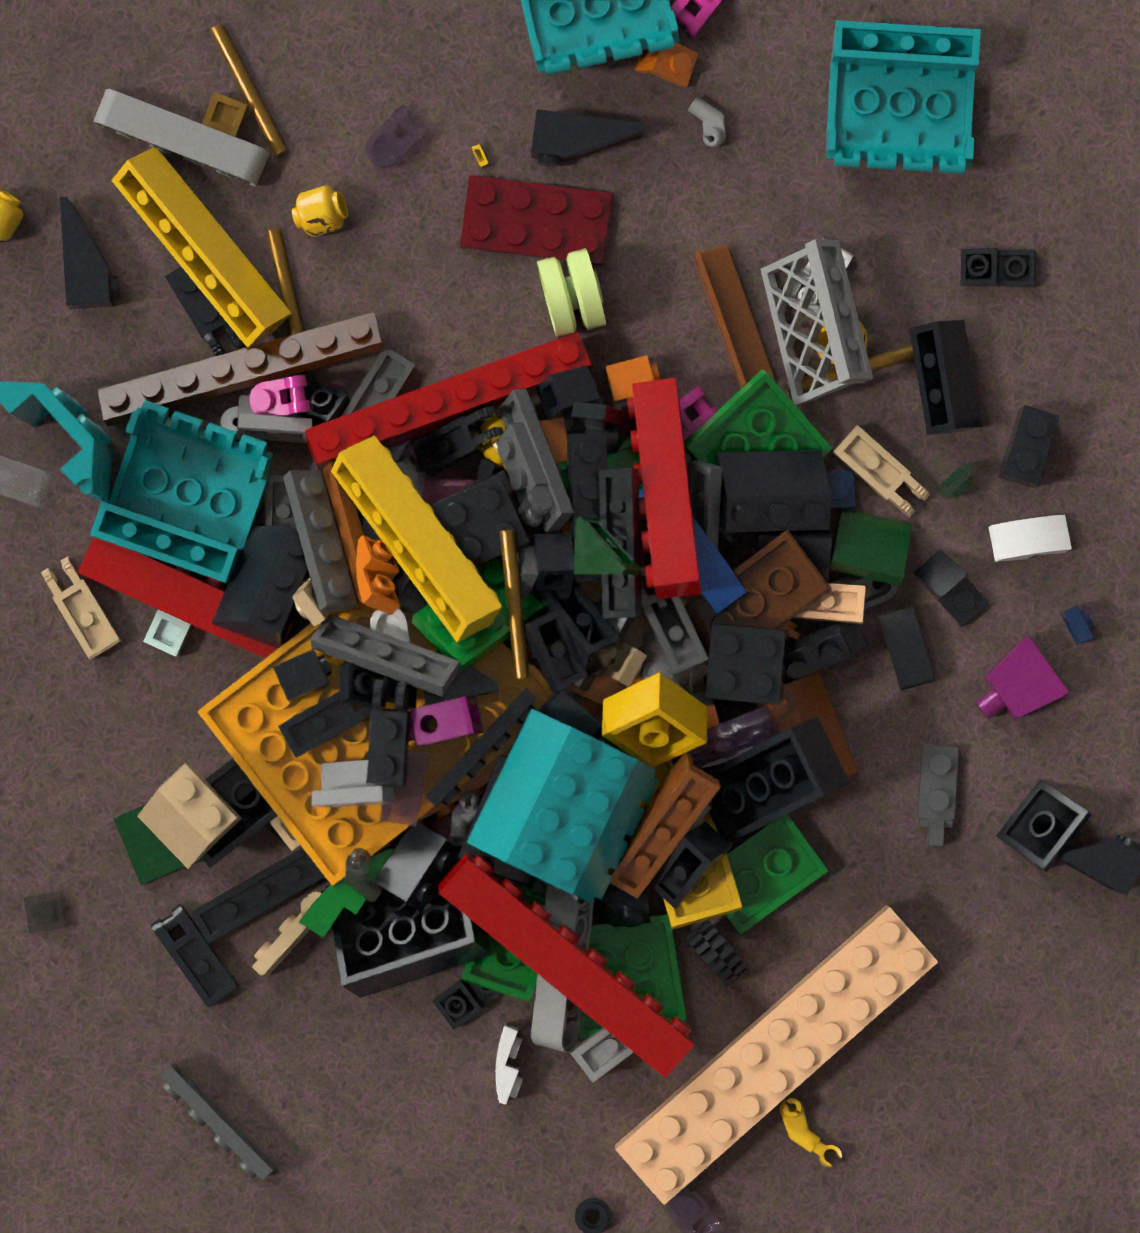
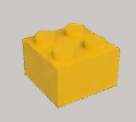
[602,672,707,768]

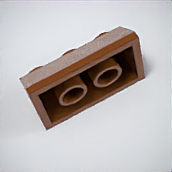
[754,671,858,777]

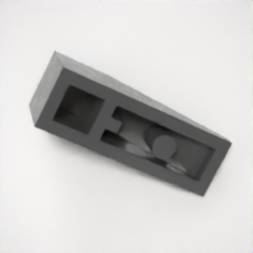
[641,563,708,675]

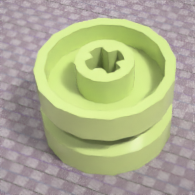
[537,248,606,338]

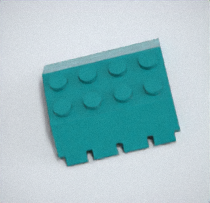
[520,0,680,76]
[826,20,981,174]
[0,381,114,502]
[90,400,273,583]
[466,709,659,903]

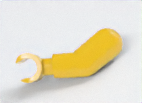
[780,1098,842,1168]

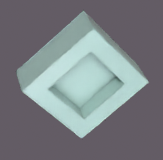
[143,610,192,657]

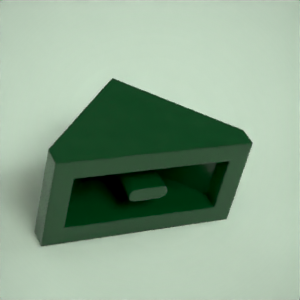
[574,516,643,576]

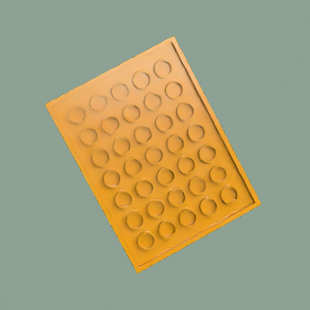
[197,606,554,886]

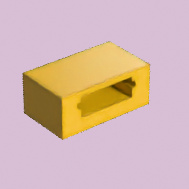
[472,144,489,168]

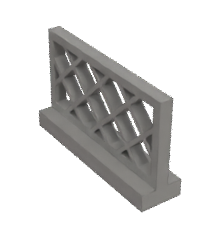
[761,239,873,406]

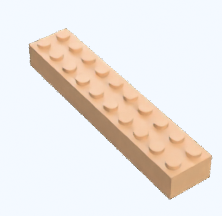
[615,905,938,1205]

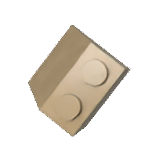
[138,764,242,869]

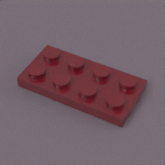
[460,175,612,266]

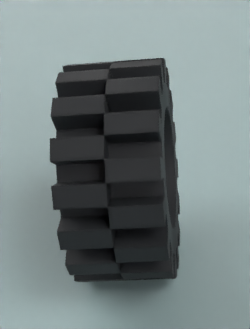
[685,919,749,987]

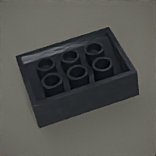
[326,845,492,998]

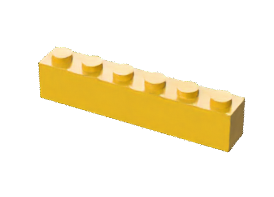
[111,146,291,348]
[331,435,502,643]

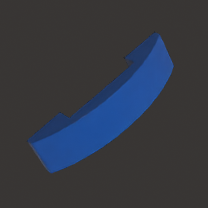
[639,489,746,615]

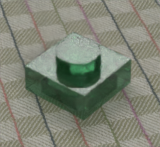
[935,462,974,499]

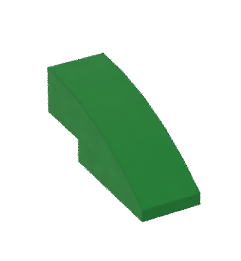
[298,849,393,938]

